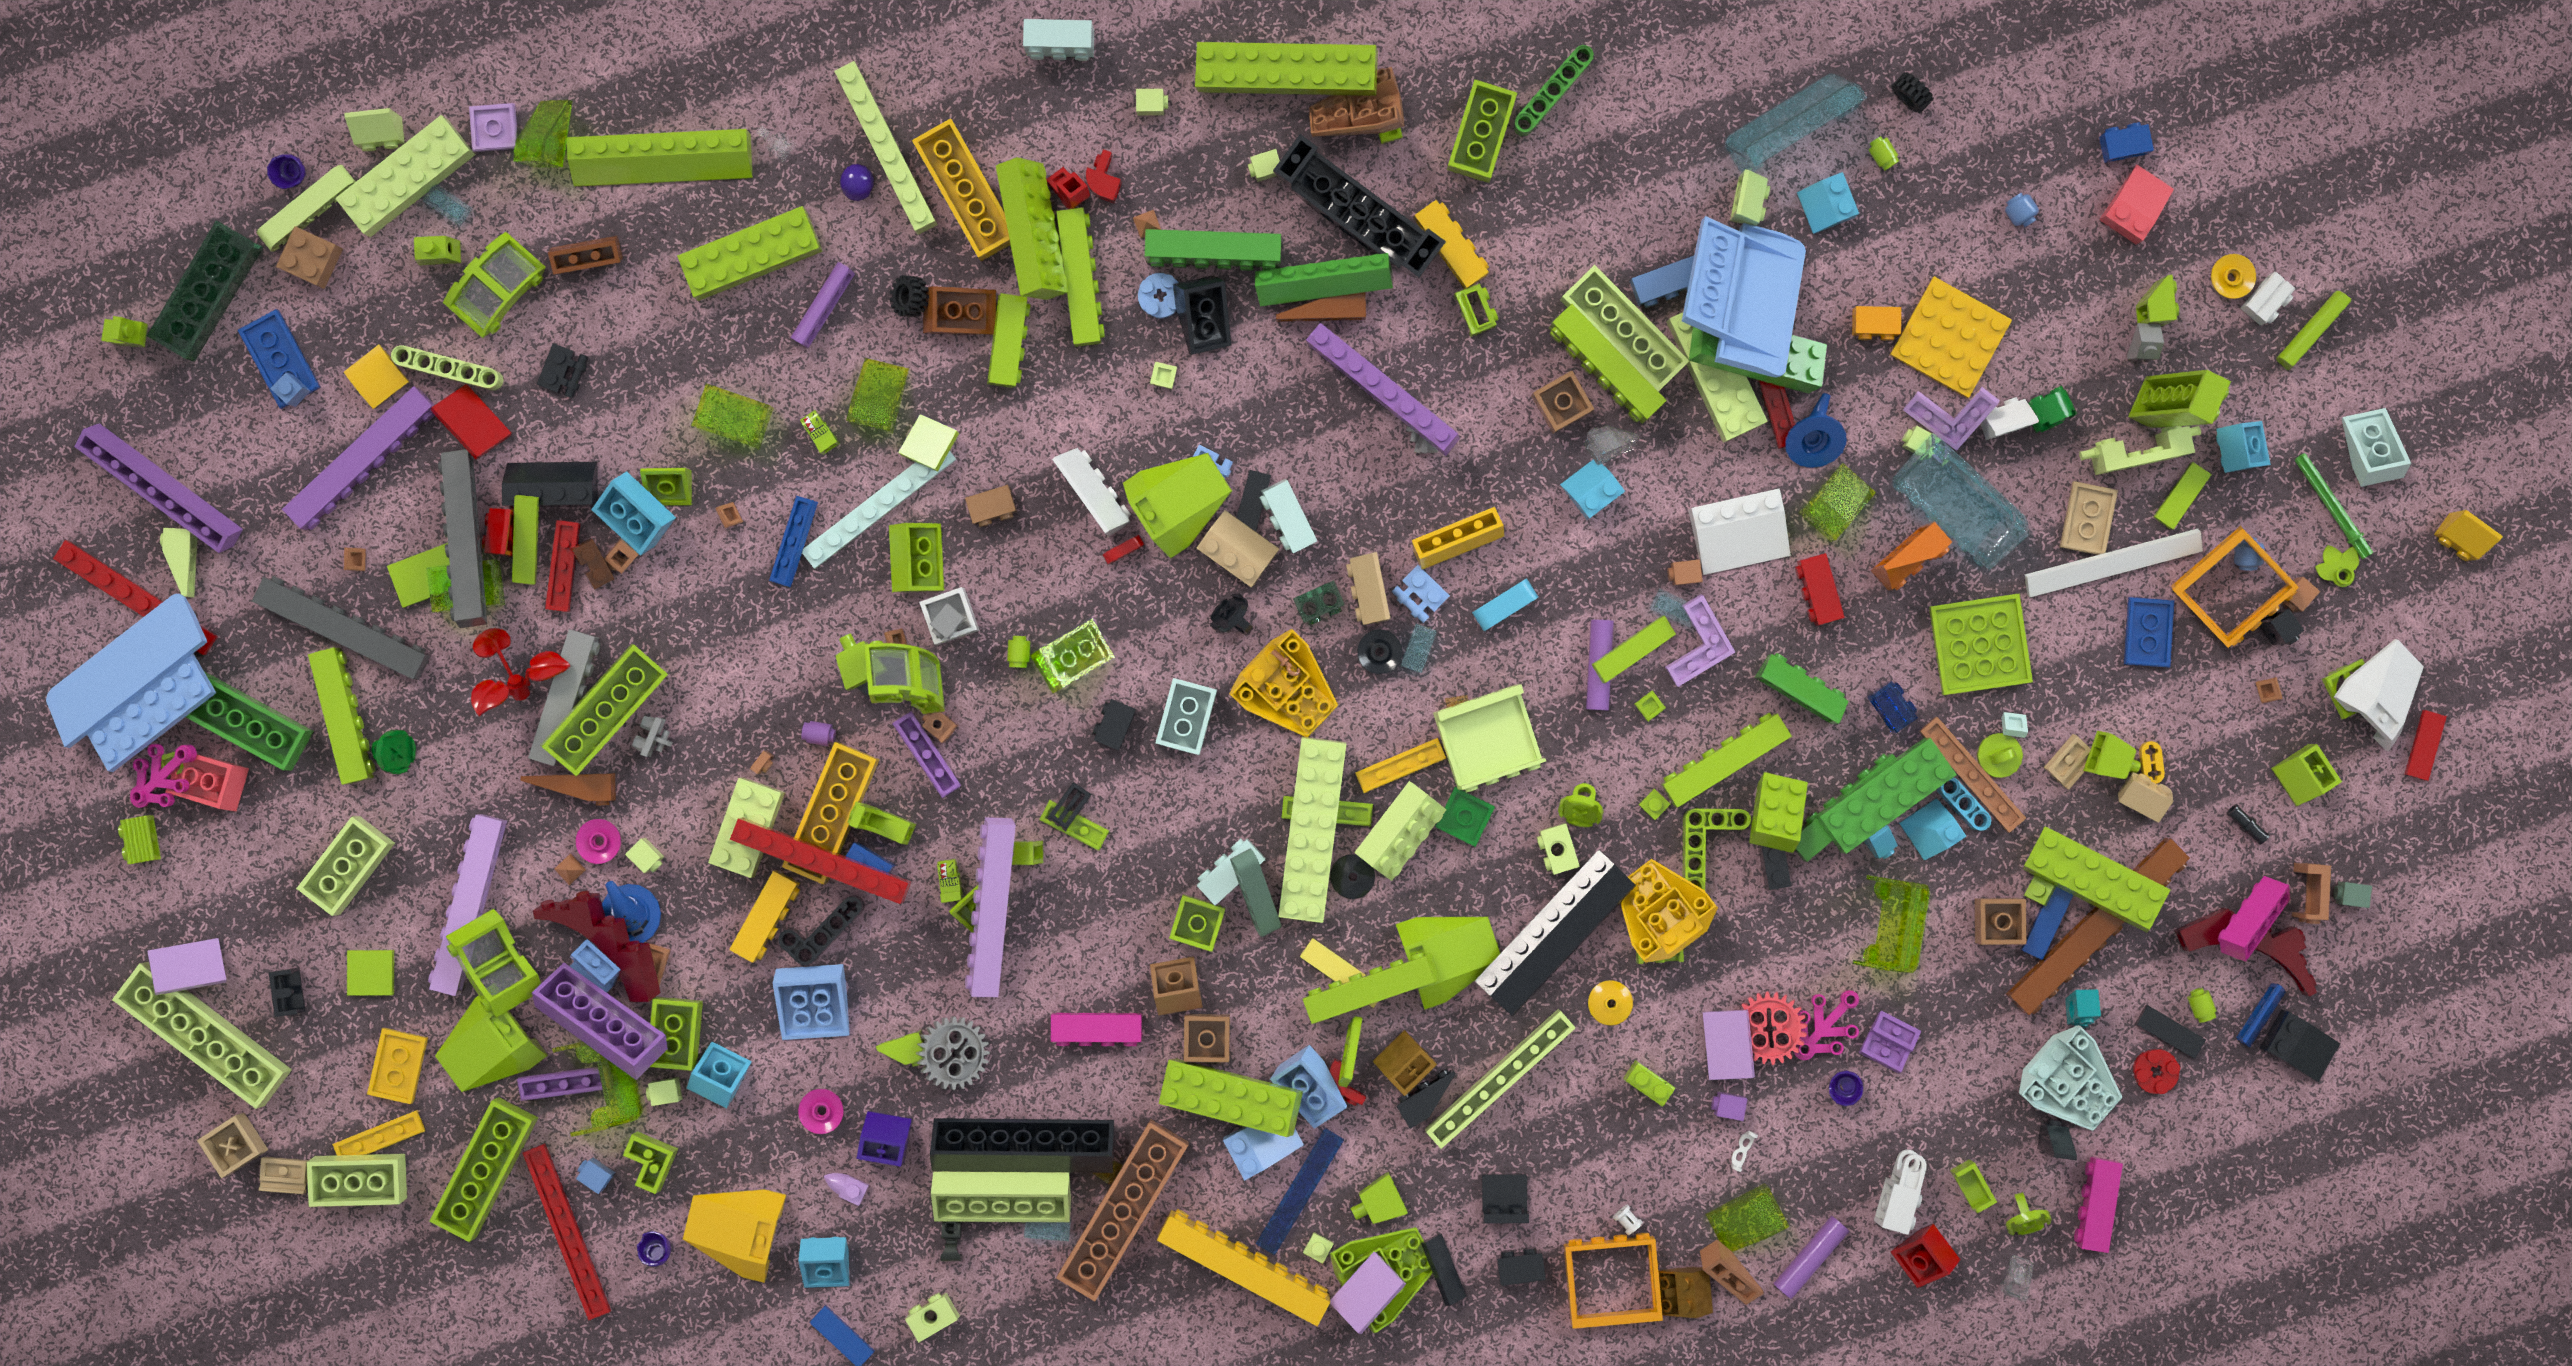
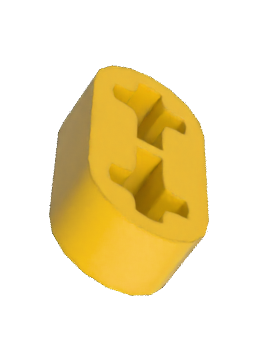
[2139,741,2165,784]

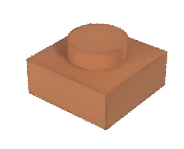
[750,751,774,774]

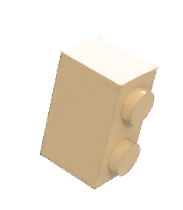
[2118,772,2173,823]

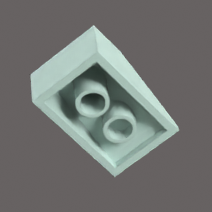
[2342,408,2411,487]

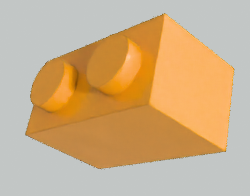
[1852,306,1901,341]

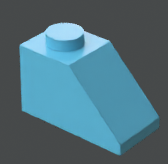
[1864,825,1898,859]

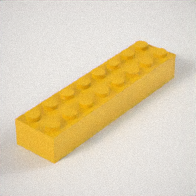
[1157,1209,1330,1327]

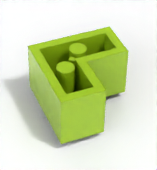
[623,1131,678,1194]

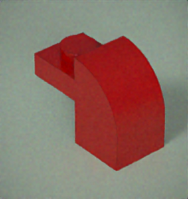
[1086,149,1122,204]
[1046,167,1090,209]
[1329,1058,1366,1106]

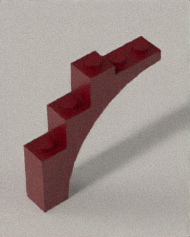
[533,891,661,1002]
[2174,908,2317,996]

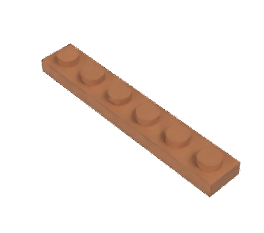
[1919,717,2026,833]

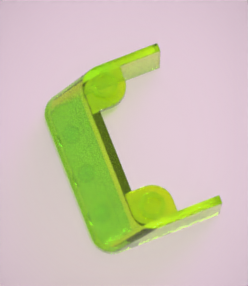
[1852,875,1930,973]
[552,1040,643,1137]

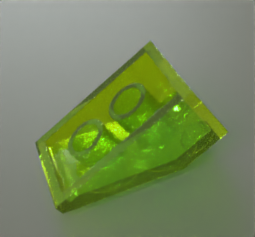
[513,100,572,168]
[846,358,909,434]
[1798,463,1876,542]
[1030,619,1115,693]
[1705,1183,1789,1252]

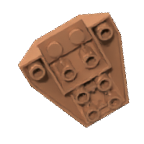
[1309,67,1405,137]

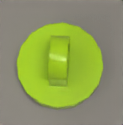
[1977,733,2023,778]
[1558,783,1604,827]
[2006,1192,2052,1235]

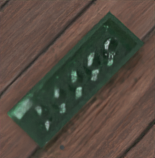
[147,220,264,362]

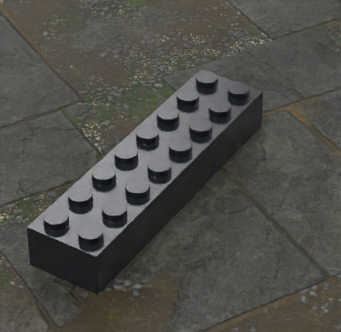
[930,1118,1115,1173]

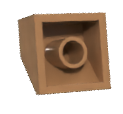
[1150,957,1203,1016]

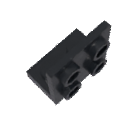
[1482,1174,1529,1223]

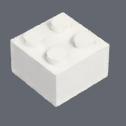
[919,587,980,645]

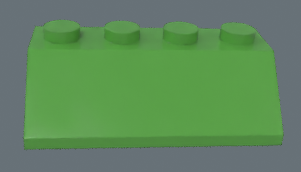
[1755,653,1848,724]

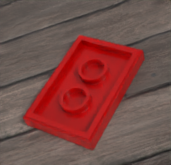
[431,384,511,460]

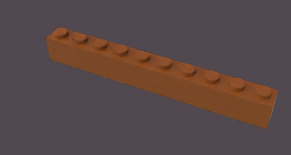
[2006,838,2190,1015]

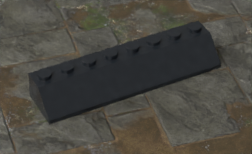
[1475,850,1636,1017]

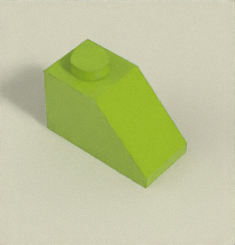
[876,1030,924,1067]

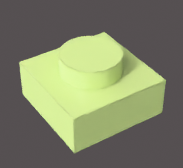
[1150,362,1177,389]
[1303,1232,1334,1264]

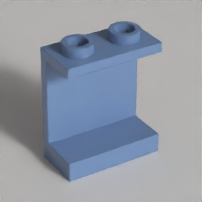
[570,939,621,993]

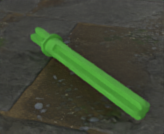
[2295,453,2373,559]

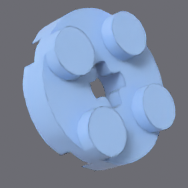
[1138,273,1179,318]

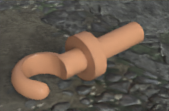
[1271,649,1300,676]

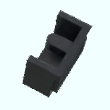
[268,967,306,1017]

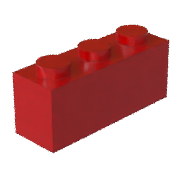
[1795,553,1845,626]

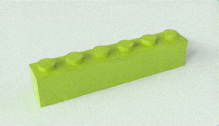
[1056,208,1105,347]
[308,647,375,785]
[1661,712,1792,808]
[1303,951,1440,1024]

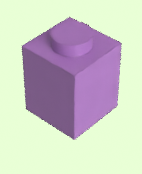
[1711,1092,1747,1121]

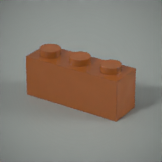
[548,236,623,275]

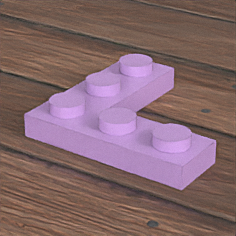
[1903,387,2000,451]
[1665,594,1735,687]

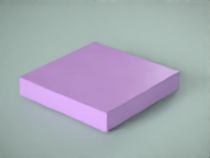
[469,103,518,152]

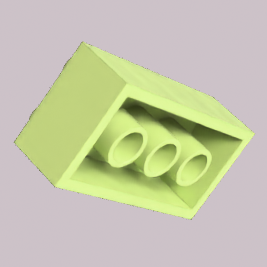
[708,777,785,878]
[1354,781,1446,881]
[296,816,395,916]
[307,1154,407,1207]

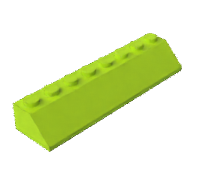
[567,129,753,187]

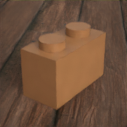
[965,485,1017,527]

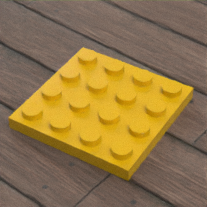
[1890,277,2012,399]

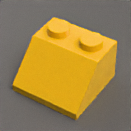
[2434,510,2503,561]

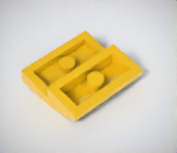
[344,344,409,409]

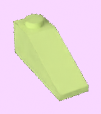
[160,528,197,597]

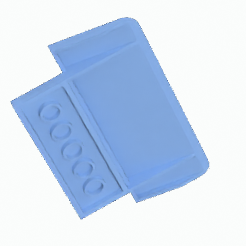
[1682,216,1806,377]
[46,594,216,772]

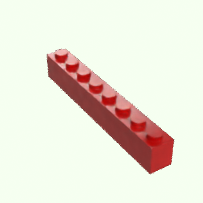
[730,818,911,904]

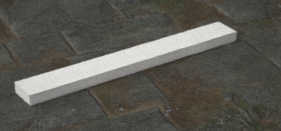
[2025,529,2203,597]

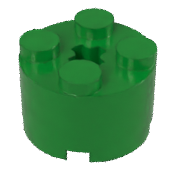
[2028,386,2078,434]

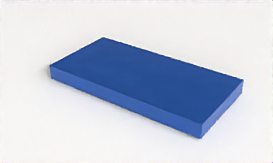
[238,309,321,409]

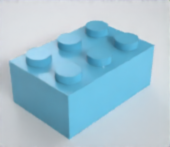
[591,472,676,556]

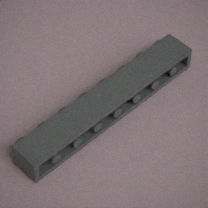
[438,449,487,628]
[252,576,431,680]

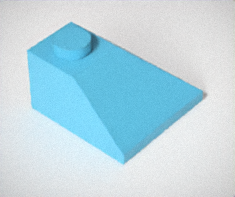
[1899,798,1966,860]

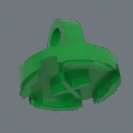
[371,730,416,774]

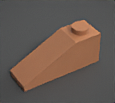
[1700,1240,1764,1305]

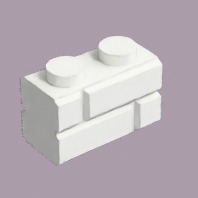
[2241,272,2295,325]

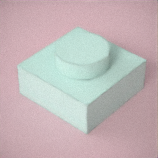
[2001,712,2028,738]

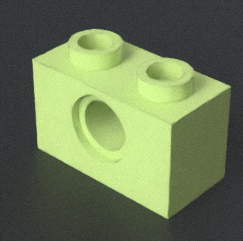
[1537,823,1580,875]
[905,1293,960,1343]

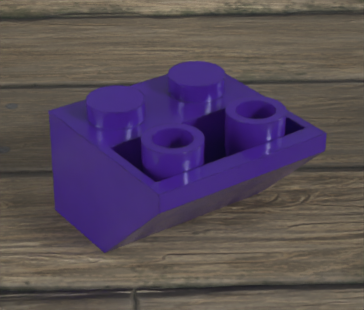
[856,1111,912,1167]

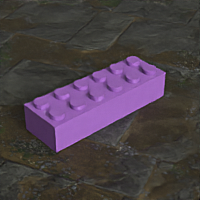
[532,963,668,1080]

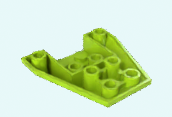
[1123,453,1232,558]
[1396,917,1500,1010]
[435,984,548,1092]
[1330,1227,1432,1333]

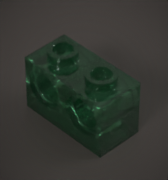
[1293,580,1345,626]

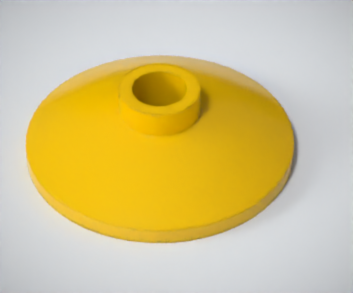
[2211,254,2256,299]
[1588,980,1633,1025]

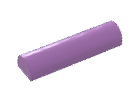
[790,262,855,348]
[1586,620,1614,710]
[892,711,961,798]
[517,1065,612,1101]
[1773,1216,1850,1299]

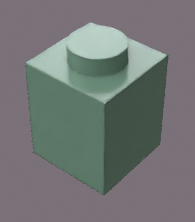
[2333,881,2372,908]

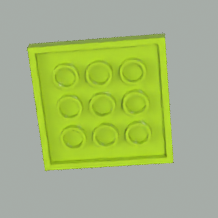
[1929,593,2033,695]

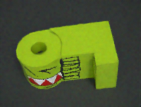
[800,410,840,455]
[937,859,963,903]

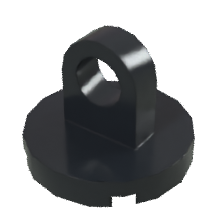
[1210,593,1253,636]

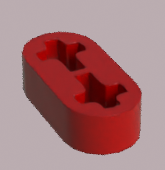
[1102,535,1145,565]

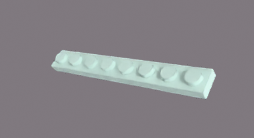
[802,451,957,569]

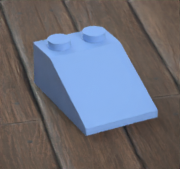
[1270,1045,1347,1129]
[1223,1126,1304,1181]

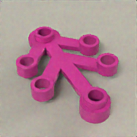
[130,744,197,808]
[1793,990,1859,1060]

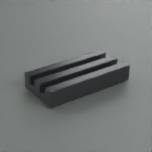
[1047,782,1092,831]

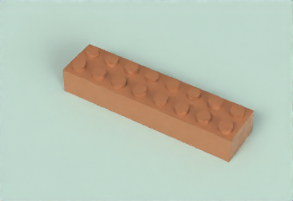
[1056,1119,1189,1301]

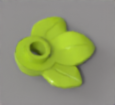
[2315,545,2359,587]

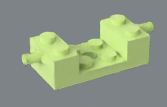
[2079,426,2201,475]

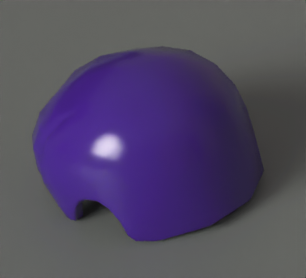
[267,154,306,189]
[840,164,874,201]
[1829,1070,1863,1106]
[637,1231,671,1268]

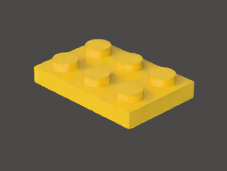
[367,1028,428,1104]

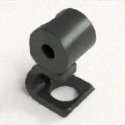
[940,1221,963,1261]

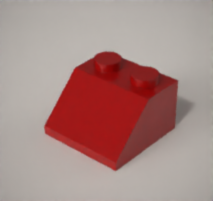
[482,508,514,557]
[1891,1224,1961,1288]

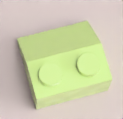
[344,108,405,151]
[1730,169,1770,226]

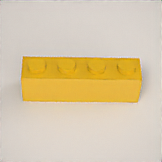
[1414,200,1489,289]
[1412,507,1505,570]
[729,870,800,963]

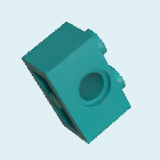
[2065,989,2101,1028]

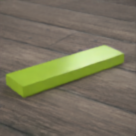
[512,495,539,585]
[1591,615,1676,683]
[1282,796,1373,826]

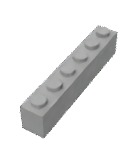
[528,629,601,766]

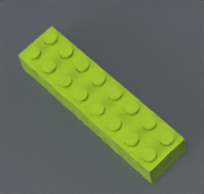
[1195,42,1378,96]

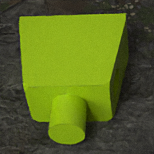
[414,236,461,265]
[835,633,888,691]
[2083,731,2141,779]
[1012,841,1044,865]
[1351,1172,1408,1224]

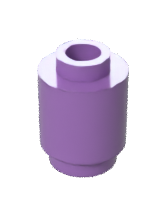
[801,721,836,746]

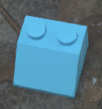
[1797,172,1859,234]
[2216,421,2271,473]
[1560,458,1625,520]
[686,1042,752,1108]
[798,1237,849,1288]

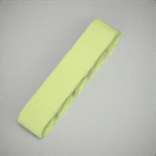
[257,165,356,251]
[391,345,503,390]

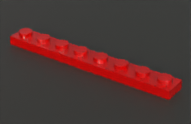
[53,540,218,655]
[522,1143,611,1321]

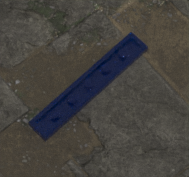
[1256,1127,1345,1255]

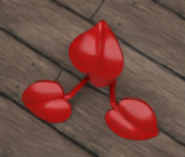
[471,628,571,717]

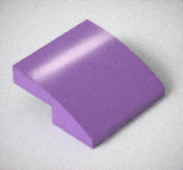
[1859,1011,1921,1074]

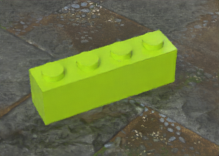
[987,293,1030,388]

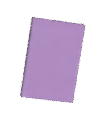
[147,938,226,995]
[1703,1009,1755,1080]
[1330,1252,1406,1334]

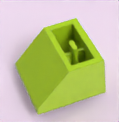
[2136,275,2179,326]
[2271,744,2342,806]

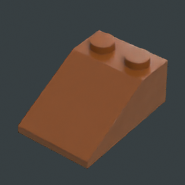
[923,286,996,335]

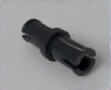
[2227,804,2269,845]

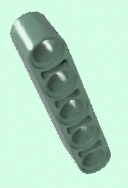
[1230,848,1282,938]

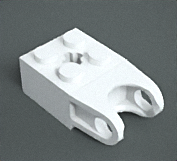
[1874,1149,1926,1235]

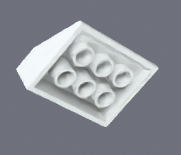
[1052,448,1131,537]
[1688,489,1791,575]

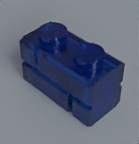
[1867,681,1918,733]

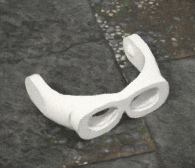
[1731,1131,1758,1172]

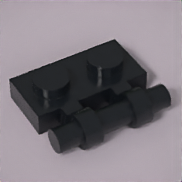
[536,343,588,398]

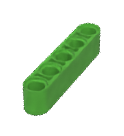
[1513,45,1594,136]

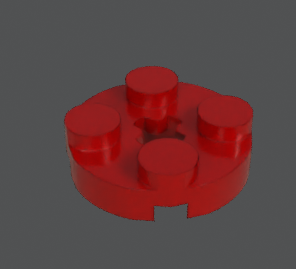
[2133,1049,2180,1094]

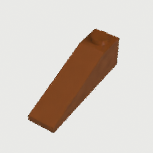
[1276,292,1366,322]
[520,773,616,805]

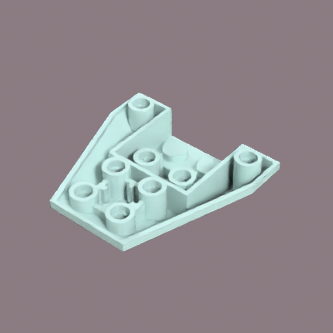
[2019,1025,2122,1131]

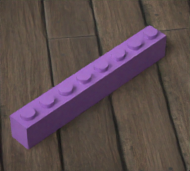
[1306,323,1460,456]
[282,386,435,530]
[74,423,243,553]

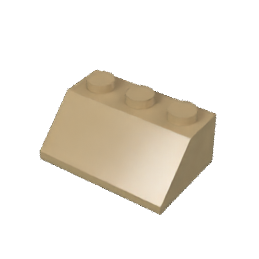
[1197,510,1279,587]
[1346,552,1390,625]

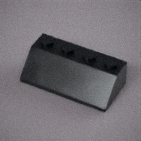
[502,462,598,508]

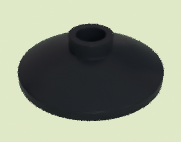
[1357,629,1402,674]
[1330,854,1375,899]

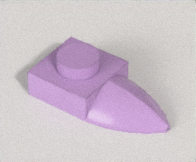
[824,1173,869,1206]

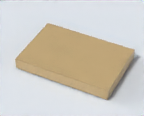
[2060,481,2118,555]

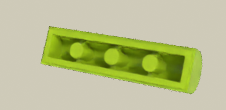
[2276,291,2351,370]

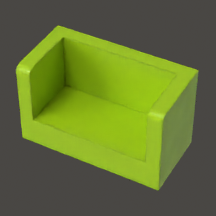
[1950,1159,1997,1213]

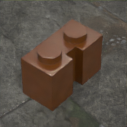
[571,538,614,590]

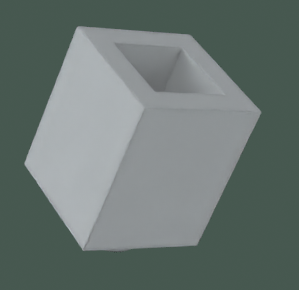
[930,603,967,640]

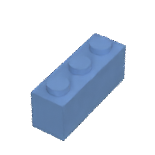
[1629,256,1694,308]

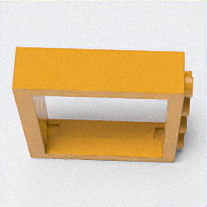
[2171,525,2299,648]
[1564,1233,1663,1329]

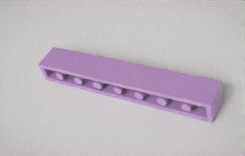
[428,814,507,996]
[965,817,1016,997]

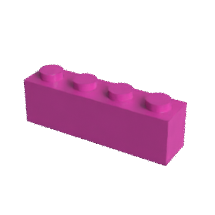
[2218,876,2290,962]
[1051,1013,1142,1046]
[2074,1157,2123,1253]

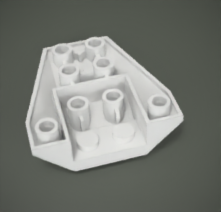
[2334,639,2424,751]

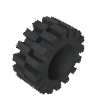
[1891,72,1934,113]
[890,275,929,317]

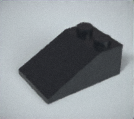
[1173,275,1232,355]
[2259,1010,2341,1082]

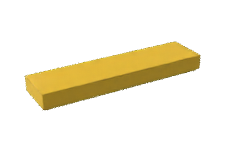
[1355,738,1446,793]
[332,1110,426,1156]

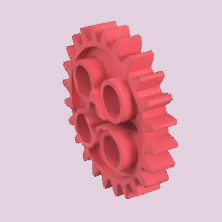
[1742,991,1808,1065]

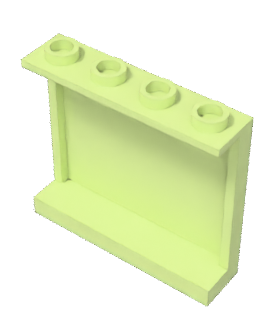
[1433,684,1546,793]

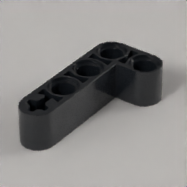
[778,895,865,966]

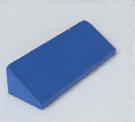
[2236,983,2286,1047]

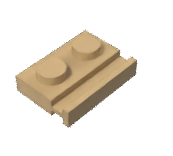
[2044,734,2091,790]
[259,1157,309,1194]

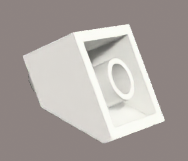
[1981,397,2039,440]

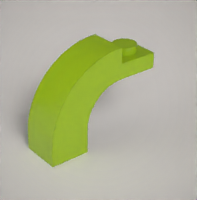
[101,316,148,348]
[847,801,916,845]

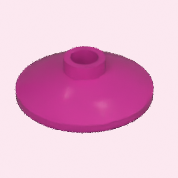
[576,819,621,864]
[798,1089,844,1134]

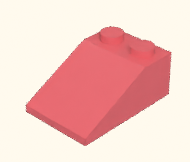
[2099,164,2174,245]
[166,751,249,811]

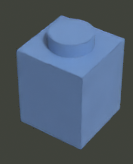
[270,372,310,407]
[576,1157,616,1194]

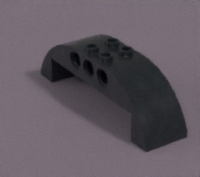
[1273,134,1446,279]

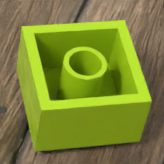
[1169,894,1226,952]

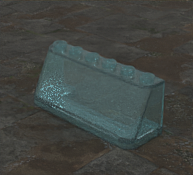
[1725,74,1867,174]
[1893,433,2029,570]

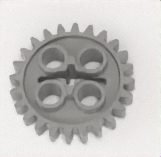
[916,1016,990,1090]

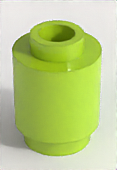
[1868,136,1900,171]
[1007,636,1031,668]
[2187,988,2217,1023]

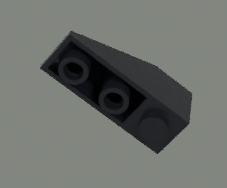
[1395,1068,1456,1129]

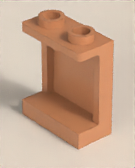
[2292,863,2331,924]

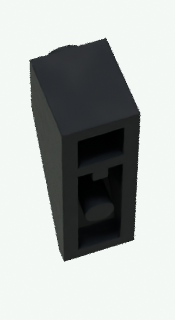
[2037,1119,2077,1161]

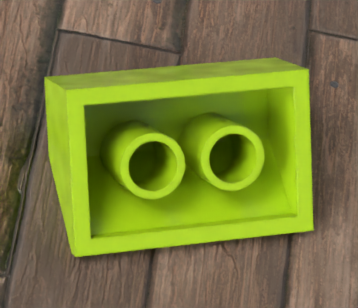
[889,523,944,592]

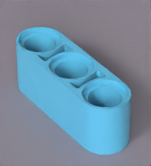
[1472,578,1538,631]
[1937,778,1991,831]

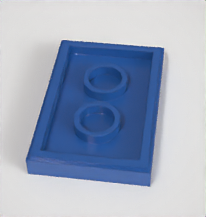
[2124,597,2175,668]

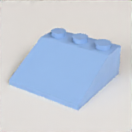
[773,964,850,1040]

